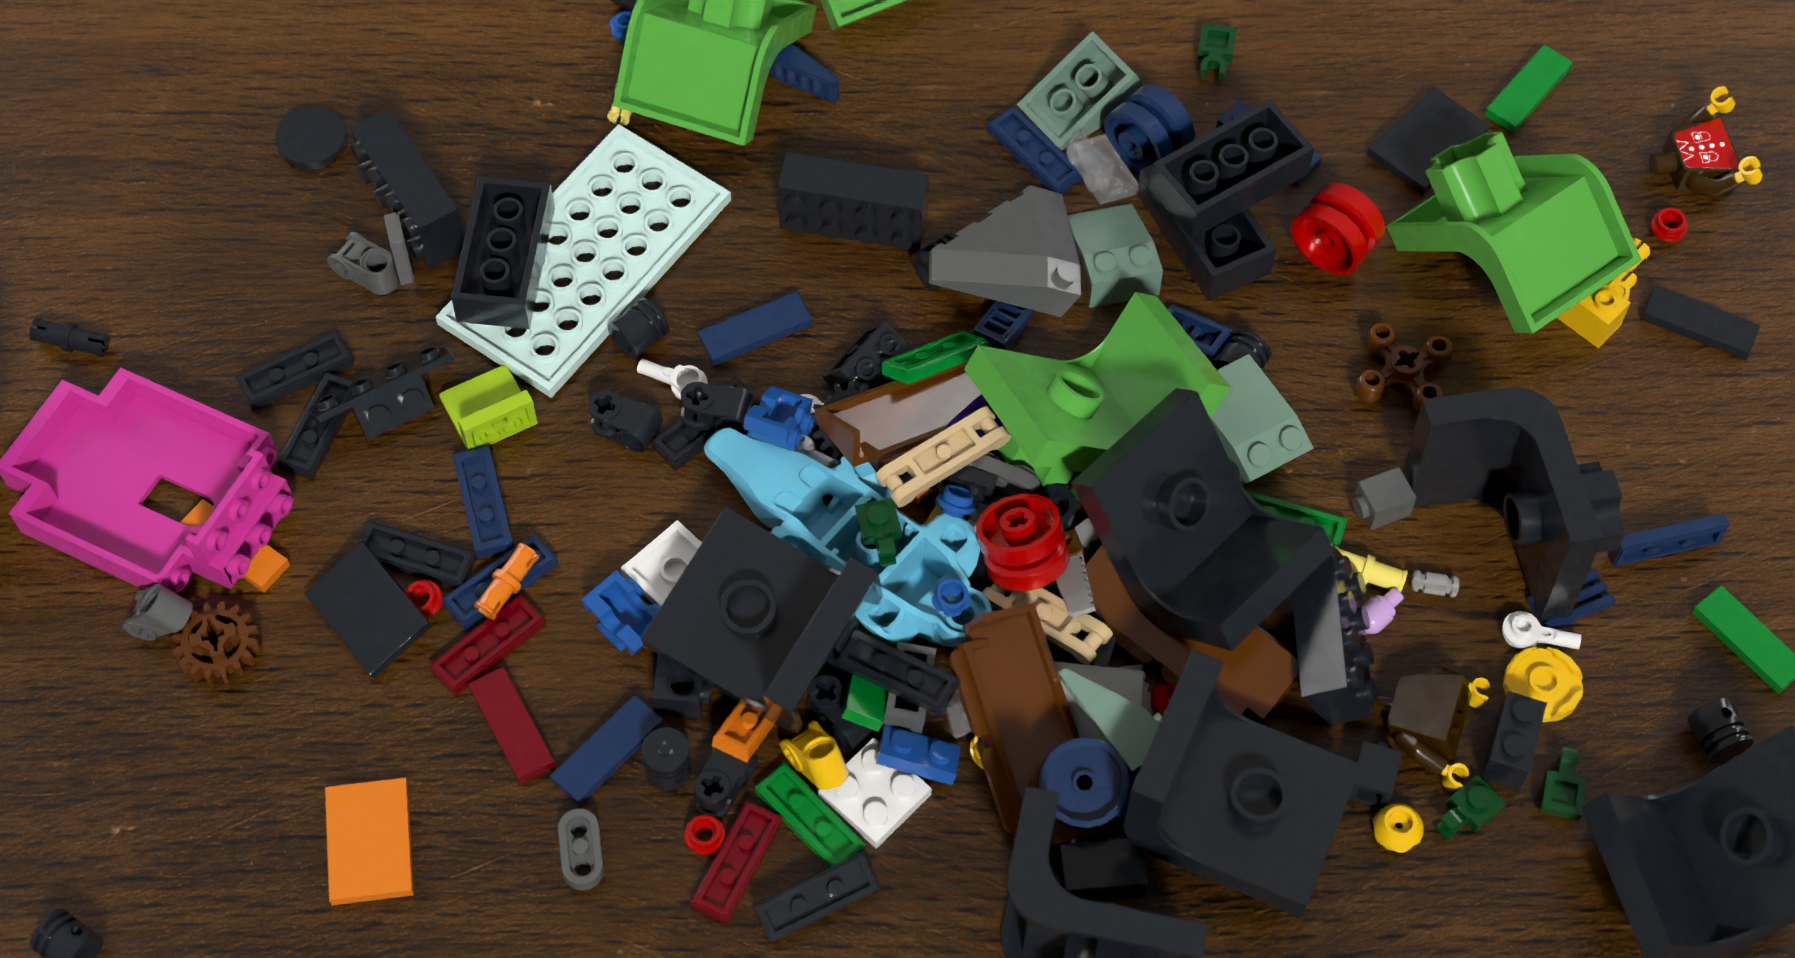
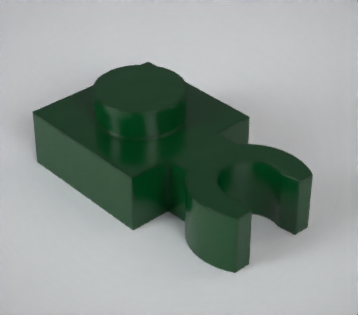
[1198,23,1237,82]

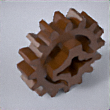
[172,601,261,686]

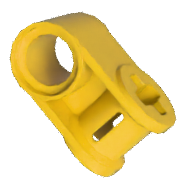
[780,721,849,790]

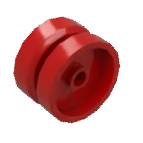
[1290,182,1386,276]
[976,494,1070,592]

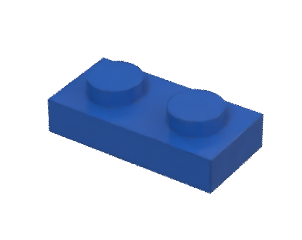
[875,725,960,785]

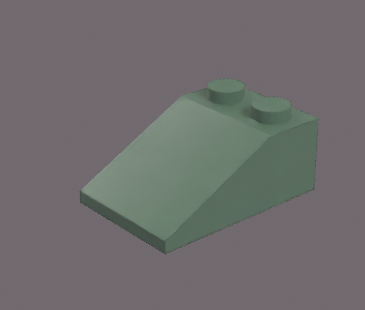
[1017,31,1144,151]
[1068,204,1163,308]
[1211,354,1314,485]
[1059,668,1163,775]

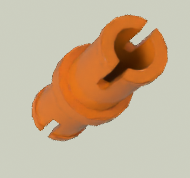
[474,543,539,620]

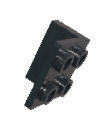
[822,320,913,391]

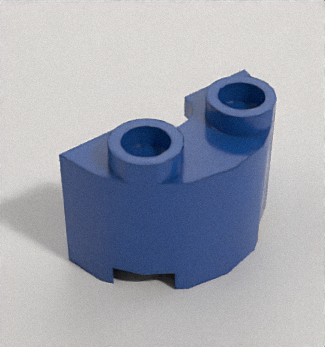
[744,386,815,451]
[581,570,661,656]

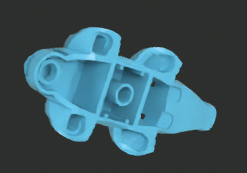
[704,428,991,647]

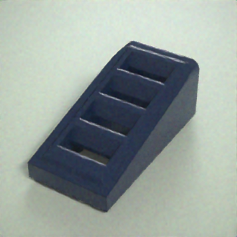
[771,44,840,104]
[973,301,1036,351]
[1168,304,1234,362]

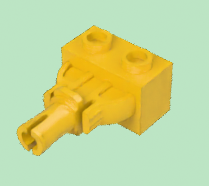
[1557,238,1650,348]

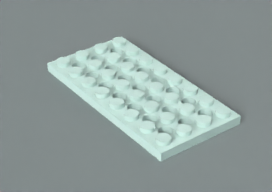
[436,124,731,398]

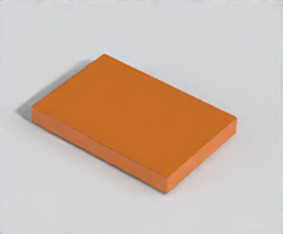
[325,778,414,905]

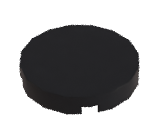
[275,107,347,171]

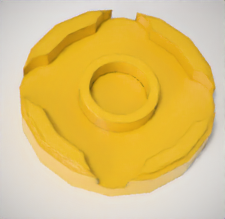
[1503,646,1584,722]

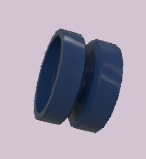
[1104,84,1195,173]
[1038,737,1130,828]

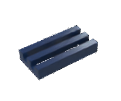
[1527,569,1616,630]

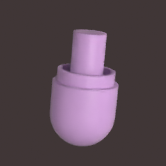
[1363,588,1404,634]

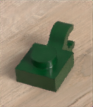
[855,498,902,567]
[1539,746,1587,821]
[1435,775,1507,840]

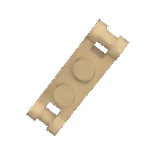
[875,406,1011,507]
[981,583,1113,665]

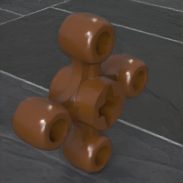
[1355,322,1453,414]

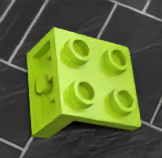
[439,365,538,451]

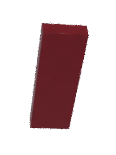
[429,594,546,697]
[468,667,556,785]
[691,801,783,925]

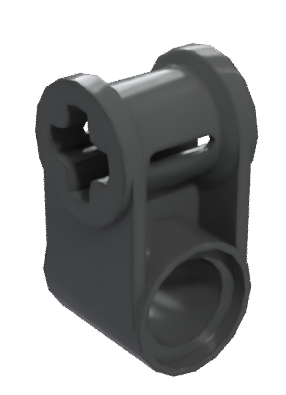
[327,232,399,295]
[123,584,193,641]

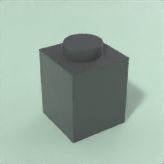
[1352,467,1417,531]

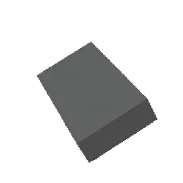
[384,213,414,285]

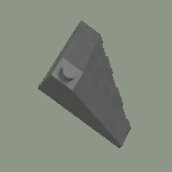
[929,185,1081,317]

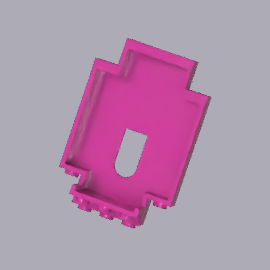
[0,367,295,594]

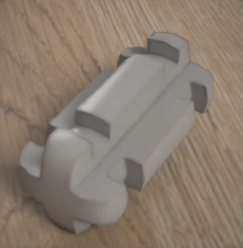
[1411,570,1459,597]

